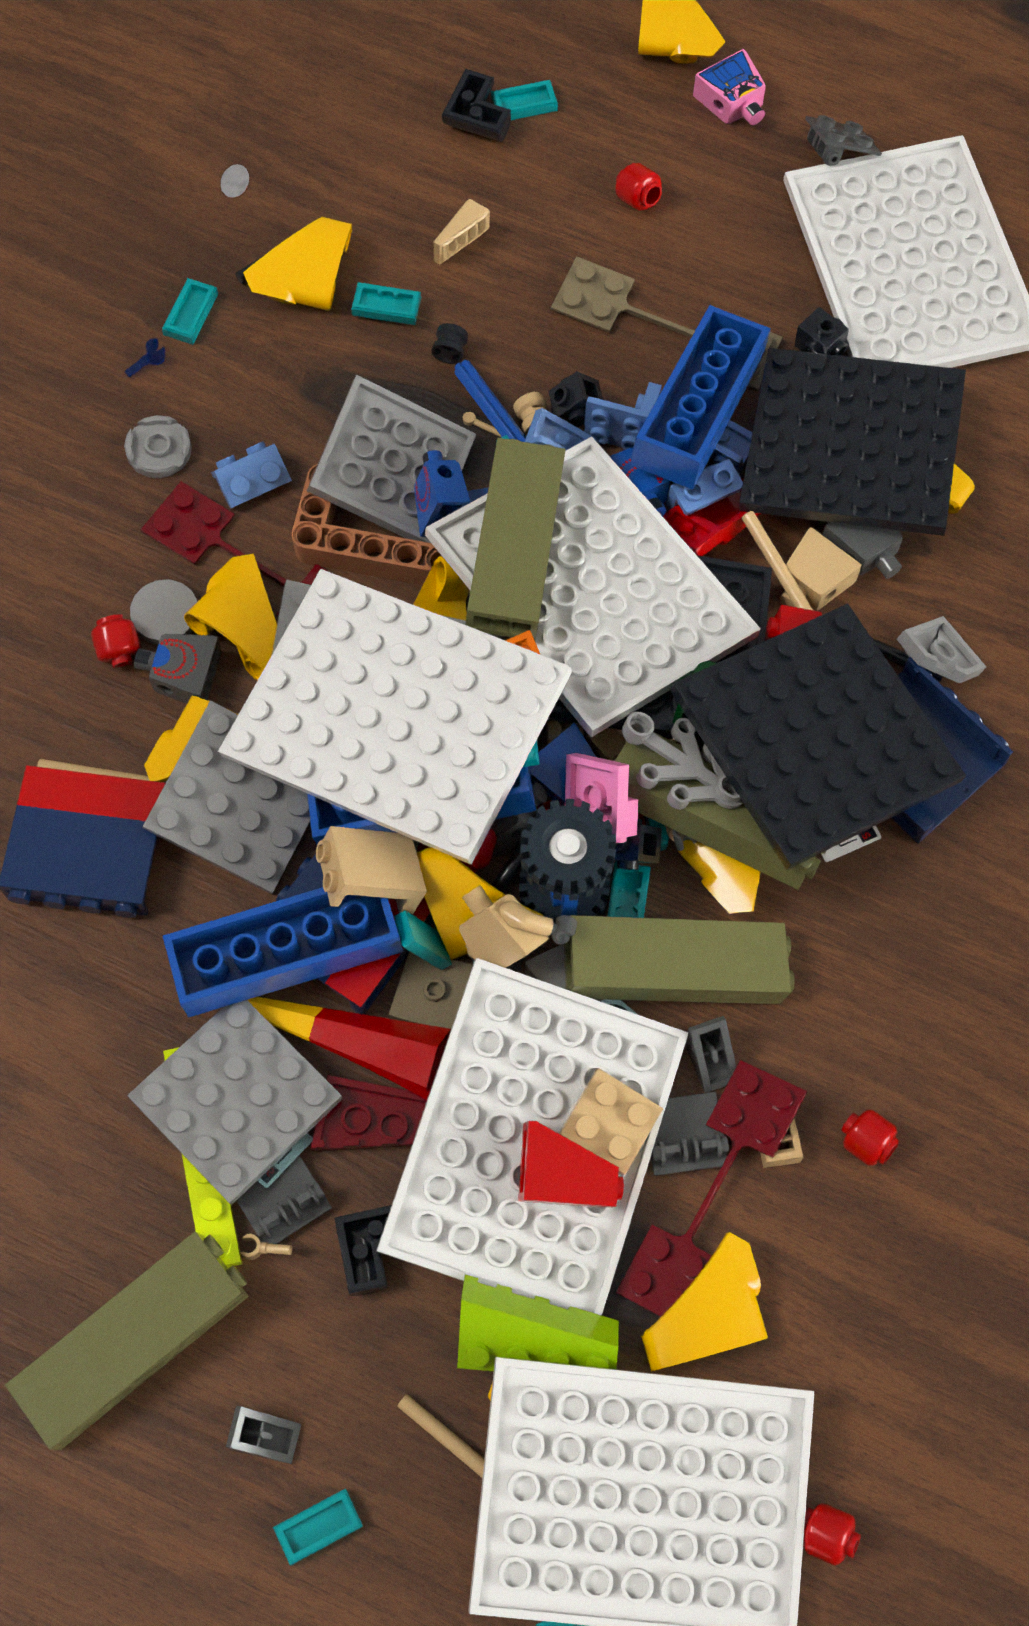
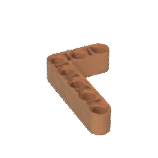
[292,464,442,585]

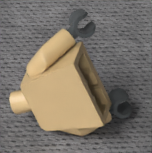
[459,885,577,971]

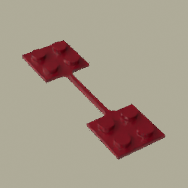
[140,481,331,617]
[616,1060,807,1317]

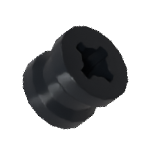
[431,323,468,364]

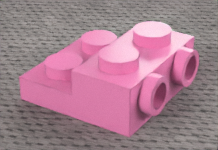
[565,753,638,843]

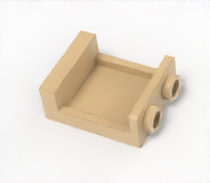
[316,826,427,915]

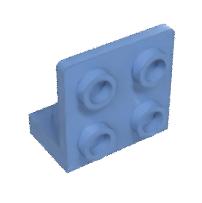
[584,382,662,450]

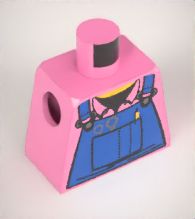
[693,49,766,125]

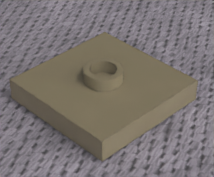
[388,951,473,1029]

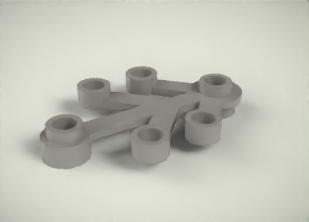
[622,712,743,810]

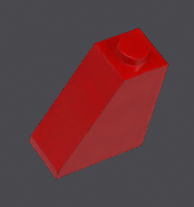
[518,1121,624,1208]

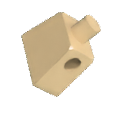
[779,527,862,610]

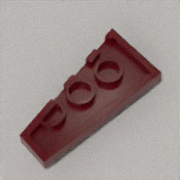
[311,1075,427,1151]

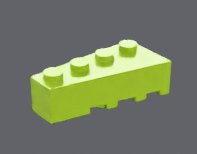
[457,1274,619,1371]

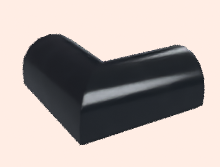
[442,69,511,142]
[334,1205,392,1296]

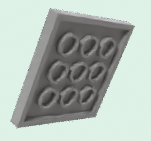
[306,375,476,543]
[142,700,310,894]
[127,1000,342,1205]

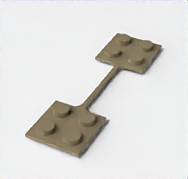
[551,256,783,391]

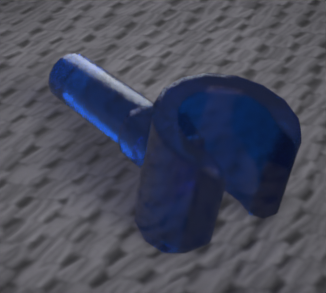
[124,338,166,378]

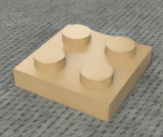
[559,1068,663,1175]

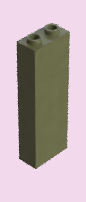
[465,438,566,641]
[615,732,827,890]
[563,915,795,1004]
[5,1231,249,1450]

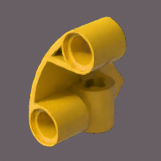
[243,217,352,311]
[184,554,277,681]

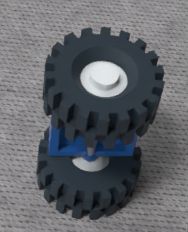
[519,799,616,935]

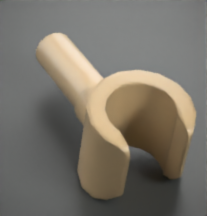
[240,1234,292,1260]

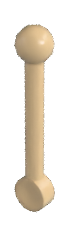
[463,412,501,437]

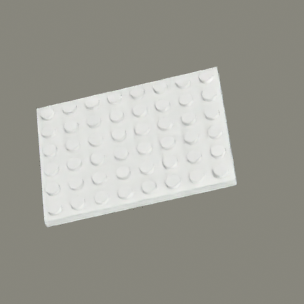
[783,135,1029,368]
[425,437,761,737]
[218,569,572,864]
[376,958,688,1315]
[468,1357,814,1626]

